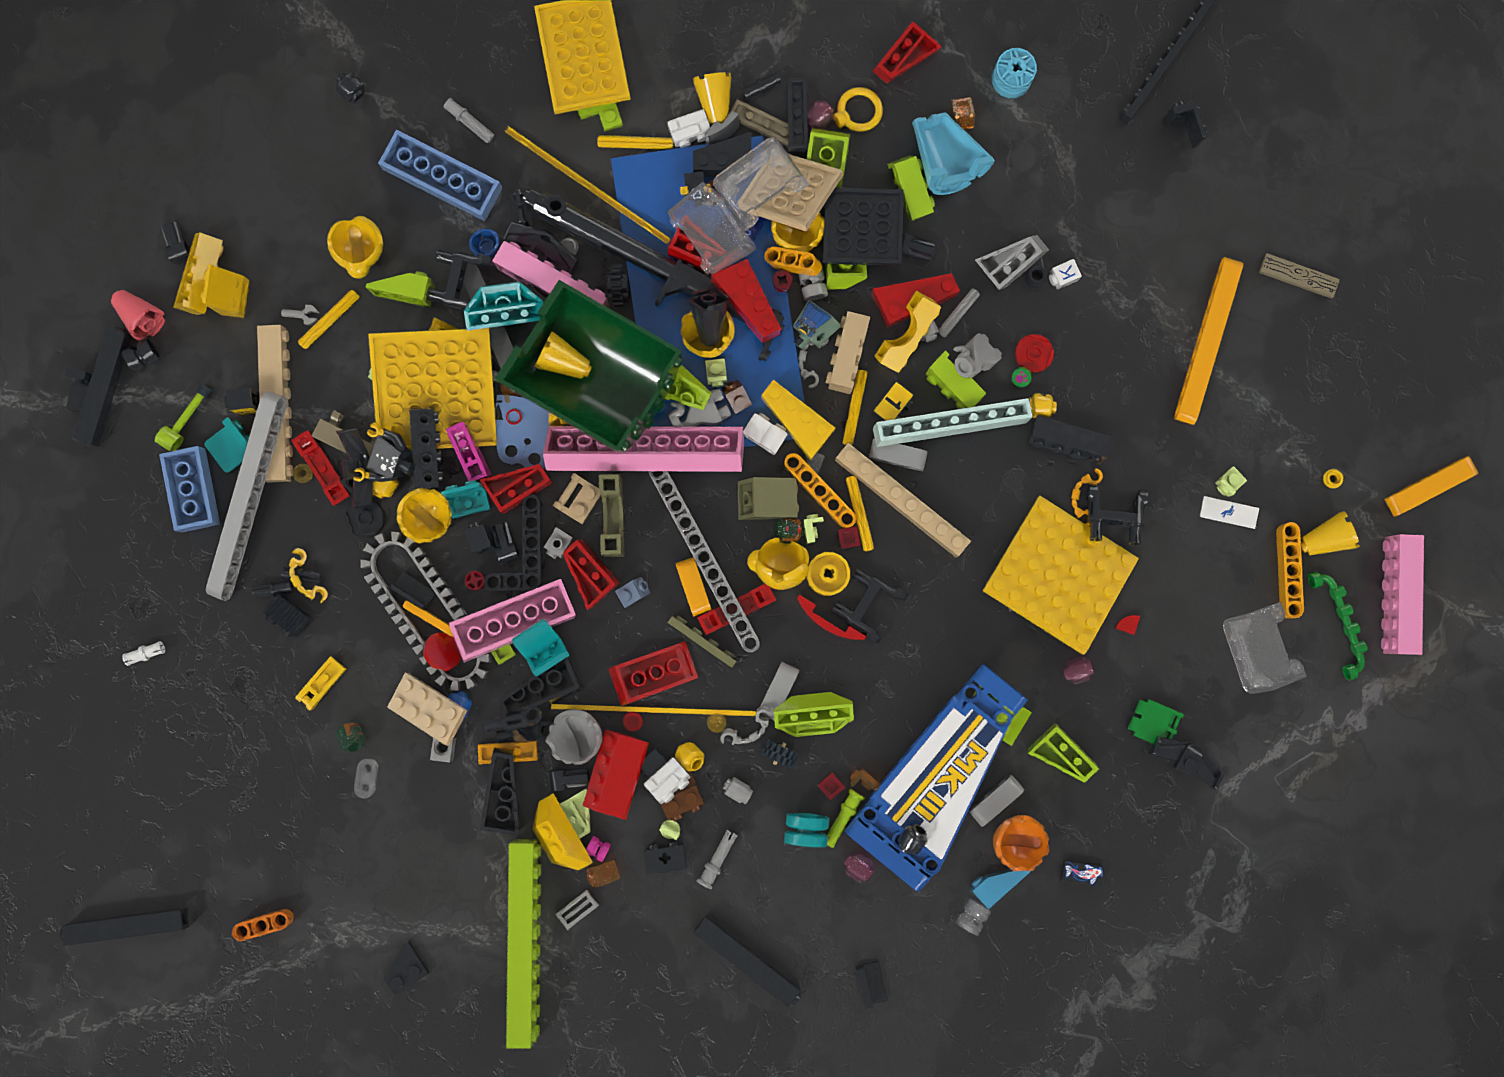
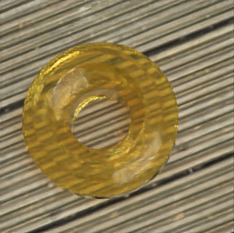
[293,464,313,483]
[707,714,726,733]

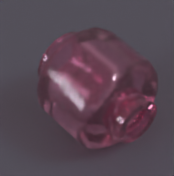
[807,100,834,129]
[1063,656,1094,685]
[844,853,875,883]

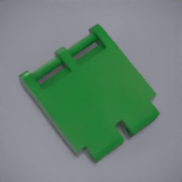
[1128,699,1184,744]

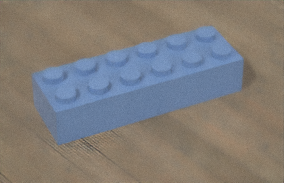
[378,130,503,221]

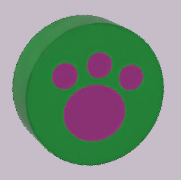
[1012,367,1032,387]

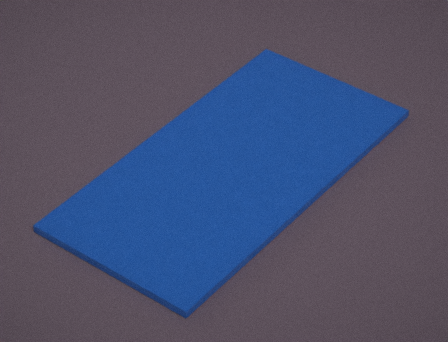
[611,136,805,447]

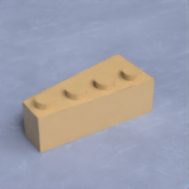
[826,311,870,395]

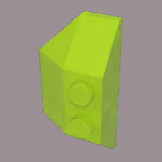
[773,692,854,737]

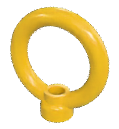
[833,87,883,132]

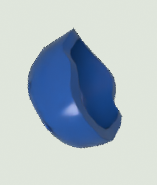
[469,229,500,257]

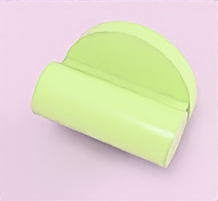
[659,819,680,840]

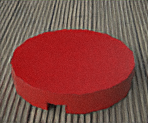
[1015,334,1054,373]
[423,632,462,671]

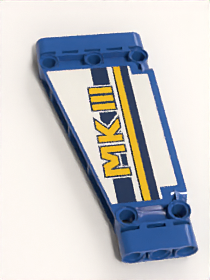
[845,664,1028,892]

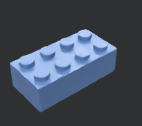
[159,446,220,532]

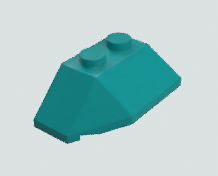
[464,281,543,331]

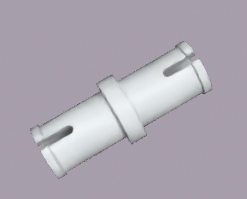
[122,641,165,666]

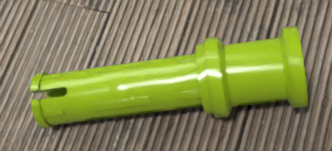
[827,789,865,848]

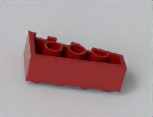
[711,259,781,343]

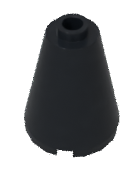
[689,289,729,347]

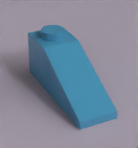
[970,869,1031,909]

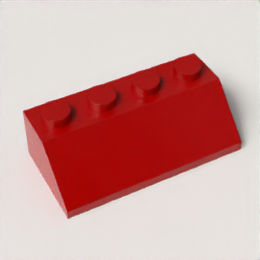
[582,729,649,819]

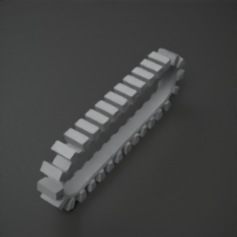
[361,532,492,691]

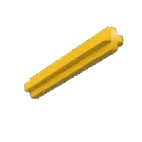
[597,135,673,149]
[298,290,359,349]
[843,370,867,445]
[846,476,874,552]

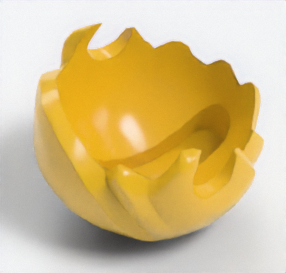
[771,212,825,252]
[680,311,735,358]
[397,488,452,544]

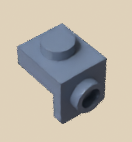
[615,577,651,608]

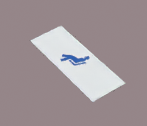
[1200,496,1259,529]

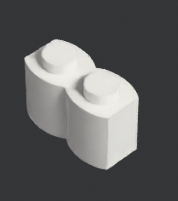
[743,413,788,455]

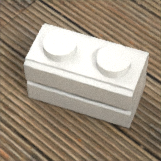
[667,109,710,148]
[644,758,691,804]

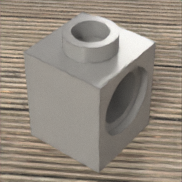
[430,737,456,763]

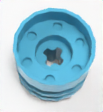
[992,48,1037,98]

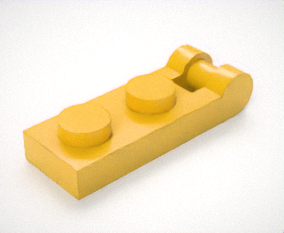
[295,657,347,711]

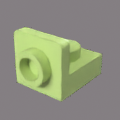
[705,359,727,387]
[1215,466,1247,497]
[803,514,824,544]

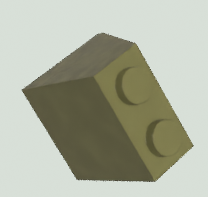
[738,477,799,520]

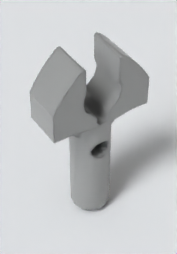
[281,305,319,326]

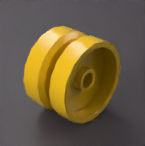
[807,552,850,596]

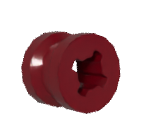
[773,270,792,293]
[465,571,485,591]

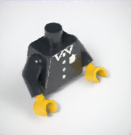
[353,423,415,482]

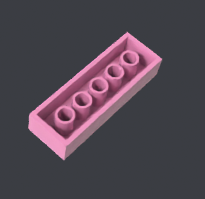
[493,241,609,308]
[1381,534,1424,655]
[449,579,576,662]

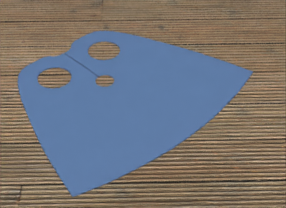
[495,395,571,468]

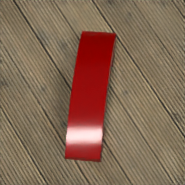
[291,430,350,506]
[697,584,776,635]
[797,594,866,640]

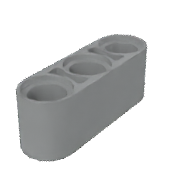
[869,439,928,471]
[760,662,799,721]
[968,774,1024,827]

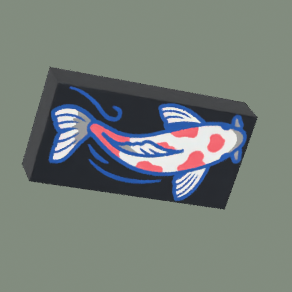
[1061,860,1104,887]

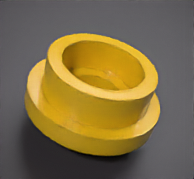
[1323,469,1343,489]

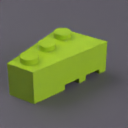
[887,156,935,220]
[926,350,986,409]
[1027,723,1099,783]

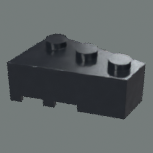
[693,132,752,176]

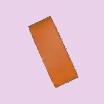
[232,909,294,941]

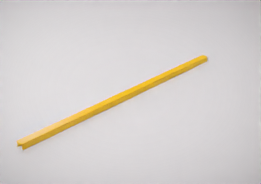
[505,126,671,244]
[551,704,756,716]

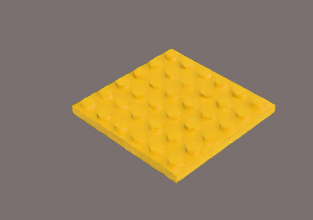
[369,328,497,450]
[982,496,1139,655]

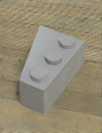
[975,235,1049,290]

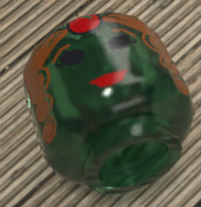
[775,518,805,543]
[336,722,365,752]

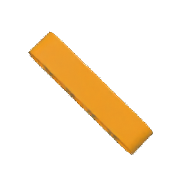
[784,453,856,528]
[1384,456,1478,517]
[1276,522,1304,619]

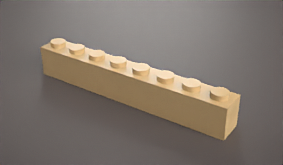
[257,325,293,483]
[835,443,971,557]

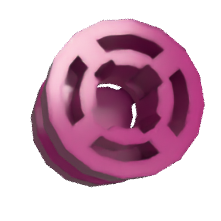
[586,836,611,862]

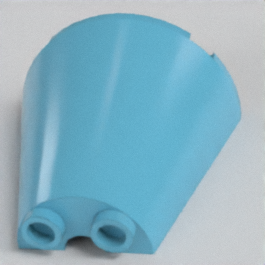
[912,112,995,195]

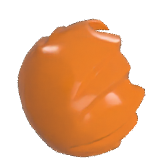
[993,815,1049,871]

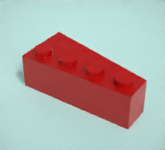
[871,273,960,328]

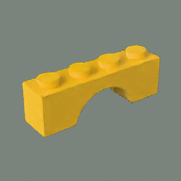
[875,291,941,373]

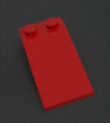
[609,641,698,706]

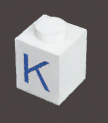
[1049,259,1082,290]

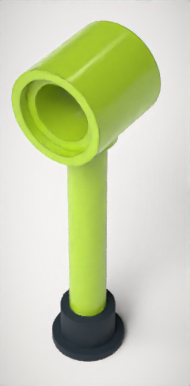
[155,383,213,452]

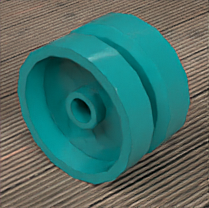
[784,813,829,847]

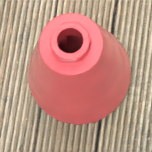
[111,290,165,341]

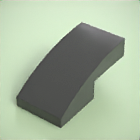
[705,111,740,146]

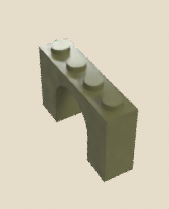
[599,474,625,557]

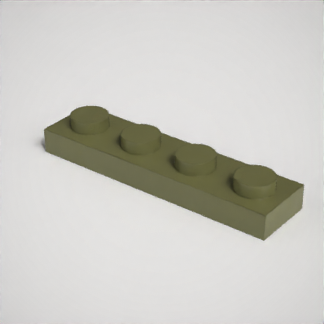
[667,616,736,668]

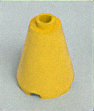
[693,72,731,125]
[534,331,592,379]
[1301,511,1359,555]

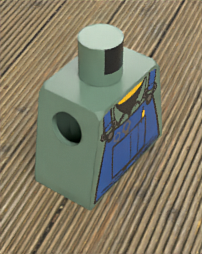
[793,300,841,350]

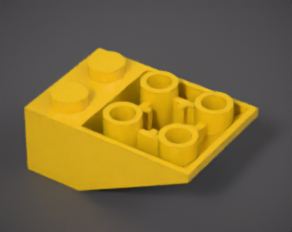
[201,264,249,318]

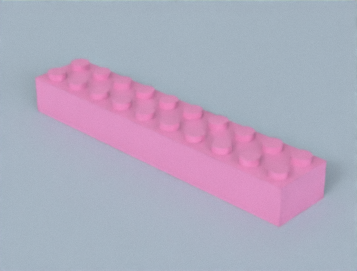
[543,426,744,472]

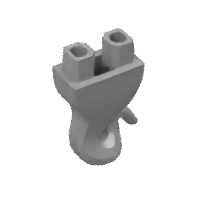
[953,333,1002,378]
[668,389,731,427]

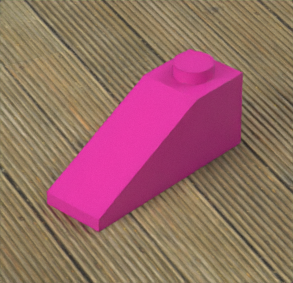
[446,421,492,482]

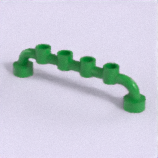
[1307,571,1367,681]

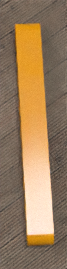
[1174,257,1243,425]

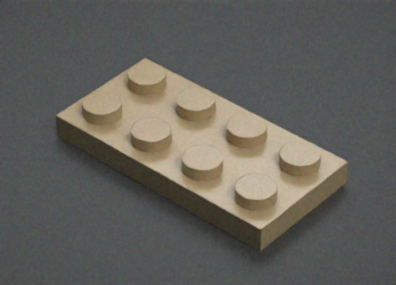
[387,673,468,746]

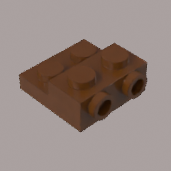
[661,771,704,821]

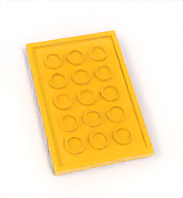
[534,0,631,114]

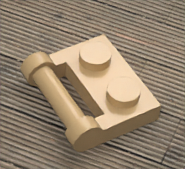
[553,473,601,525]

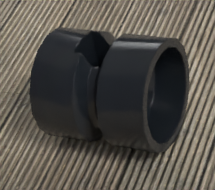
[122,337,160,372]

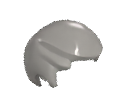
[546,709,603,765]

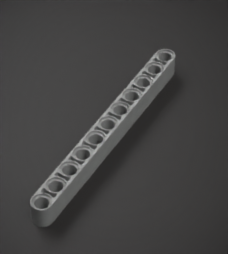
[206,391,288,601]
[649,471,760,652]

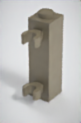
[312,411,377,456]

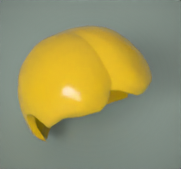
[327,216,383,279]
[747,538,809,590]

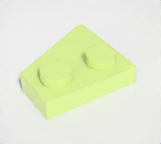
[560,788,591,839]

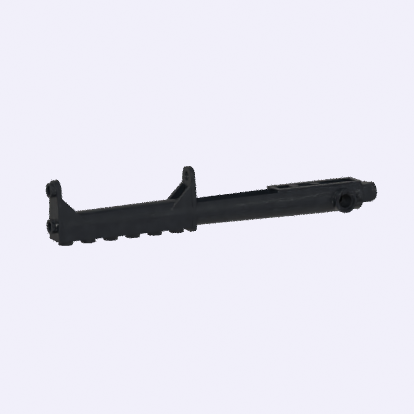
[522,189,785,362]

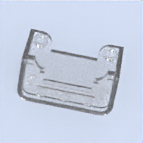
[713,137,809,231]
[667,182,757,274]
[1223,602,1307,694]

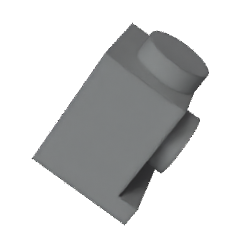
[544,527,574,559]

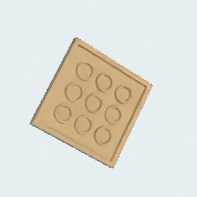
[737,150,843,231]

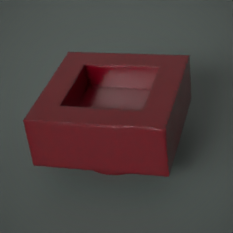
[838,526,861,549]
[817,772,845,800]

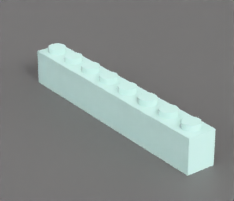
[873,399,1032,447]

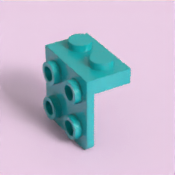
[205,417,250,473]
[441,480,491,519]
[512,619,569,677]

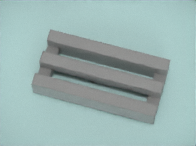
[555,889,599,930]

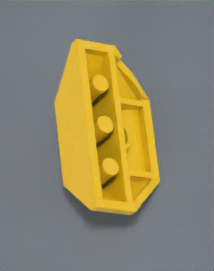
[532,794,593,870]

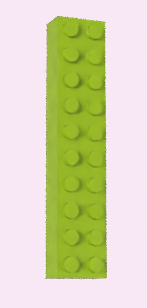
[507,839,542,1048]

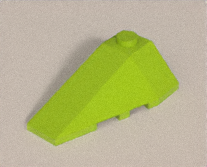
[825,264,867,289]
[664,365,712,410]

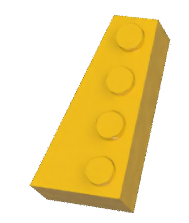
[173,232,223,315]
[761,380,835,461]

